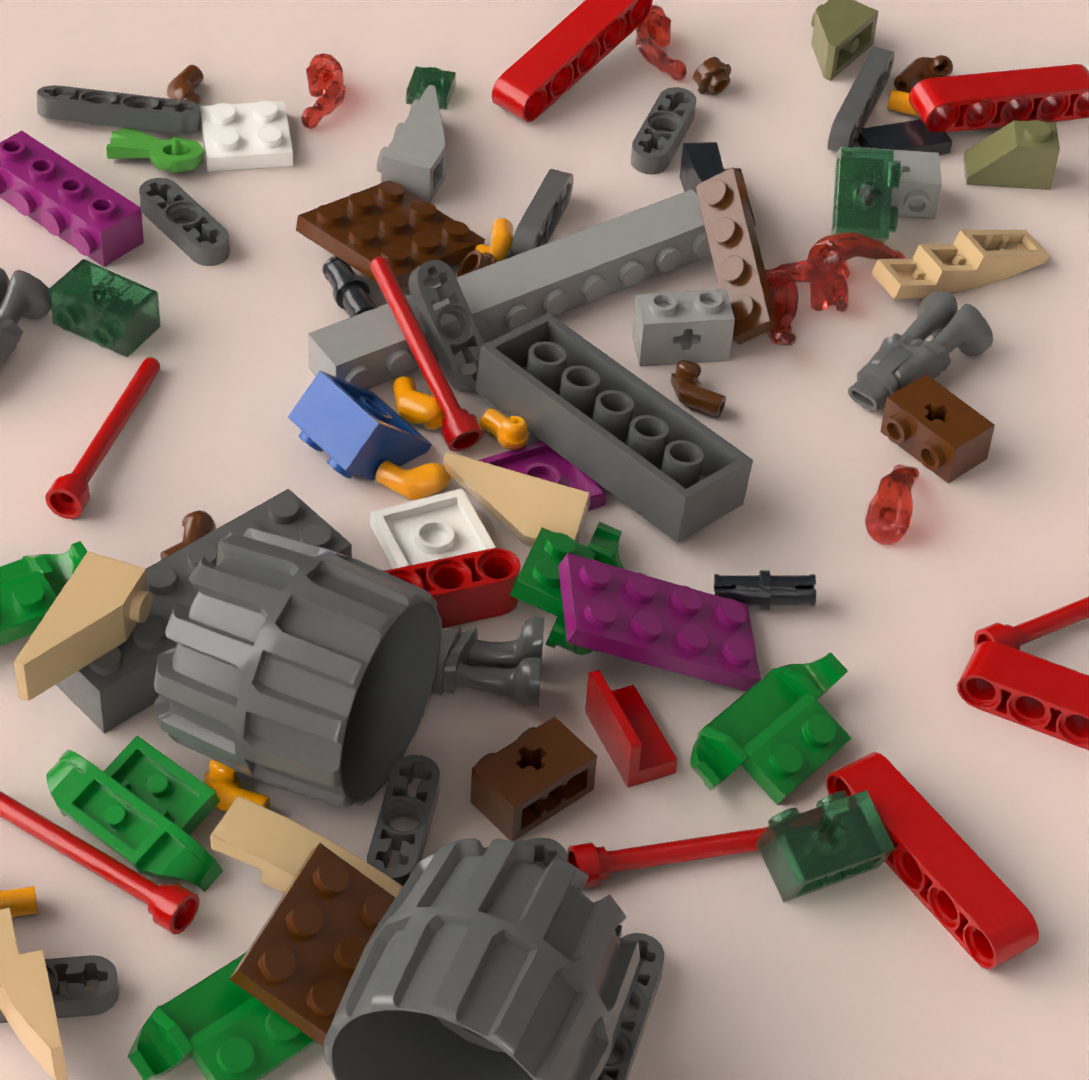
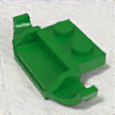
[510,521,624,655]
[0,541,87,646]
[690,652,852,805]
[46,736,223,892]
[127,951,316,1080]

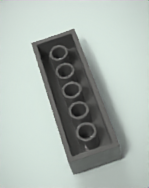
[475,313,753,543]
[56,489,352,733]

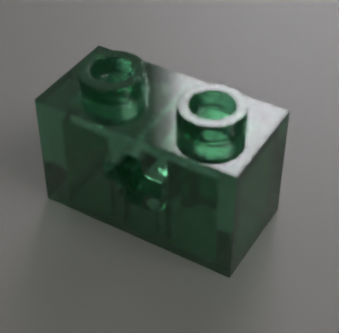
[831,147,901,243]
[49,259,160,357]
[756,790,895,903]

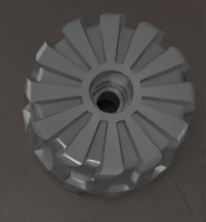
[154,528,442,808]
[324,838,640,1080]

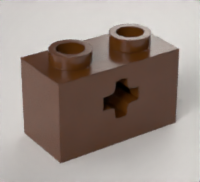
[880,374,995,483]
[470,716,597,841]

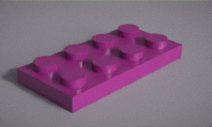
[558,553,761,691]

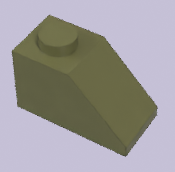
[811,0,879,81]
[963,120,1060,190]

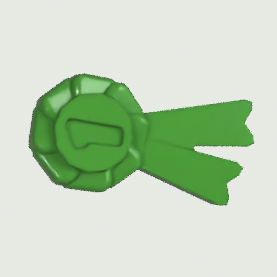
[106,128,204,173]

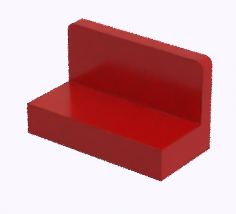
[585,670,677,788]

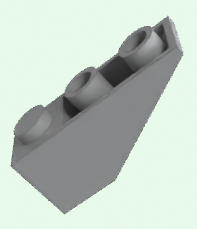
[377,85,446,203]

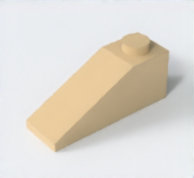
[443,451,590,547]
[14,551,153,701]

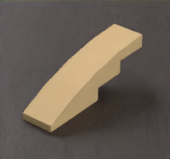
[871,230,1050,300]
[210,796,403,898]
[0,908,68,1080]

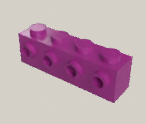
[0,130,144,267]

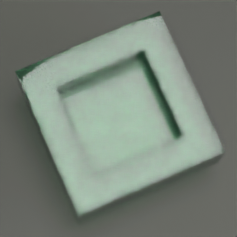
[406,66,456,110]

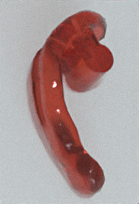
[635,5,687,81]
[301,53,346,129]
[807,232,906,281]
[765,259,849,312]
[766,270,799,346]
[865,464,920,545]

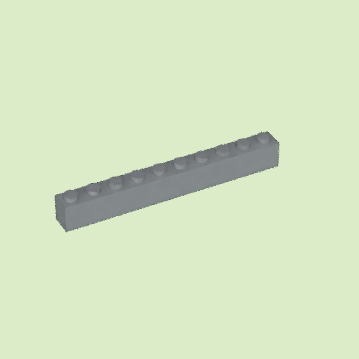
[308,189,711,389]

